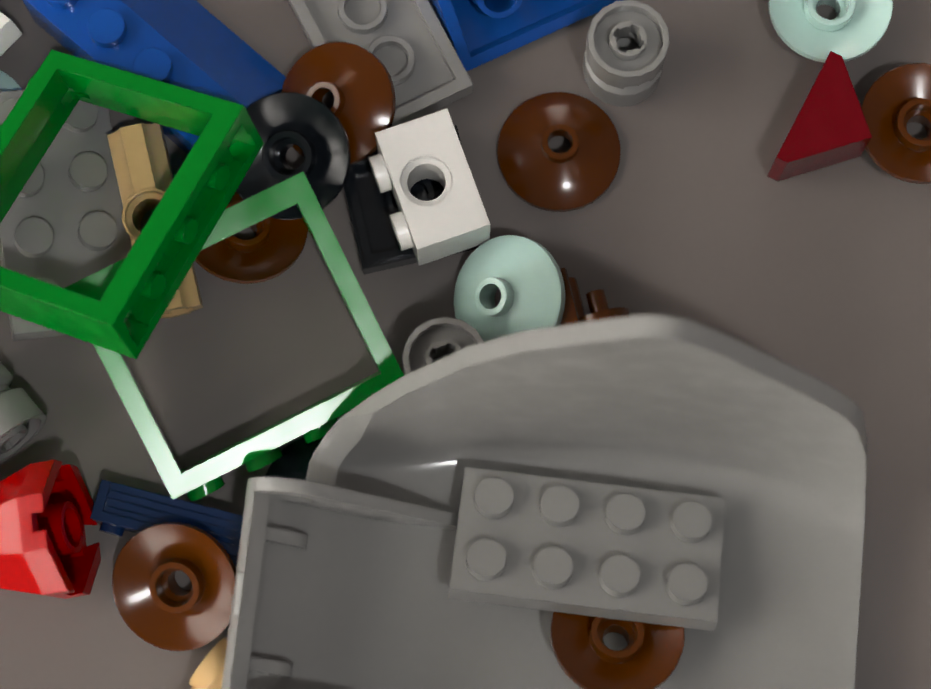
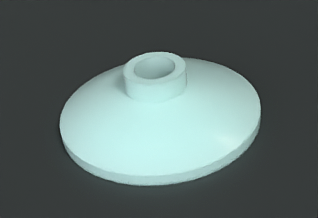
[768,0,893,63]
[454,235,565,342]

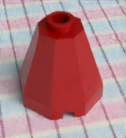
[0,459,101,599]

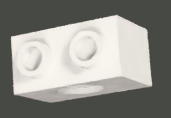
[368,108,491,266]

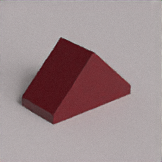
[767,51,872,181]

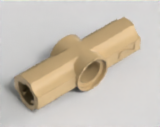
[107,123,203,319]

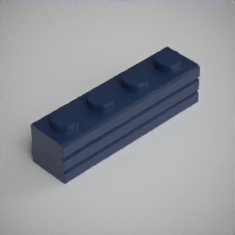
[90,479,243,567]

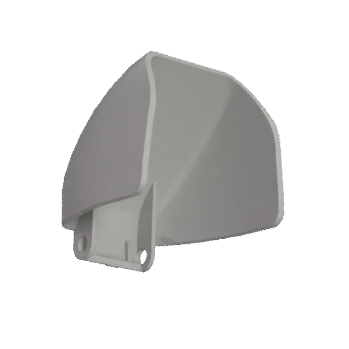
[221,315,868,689]

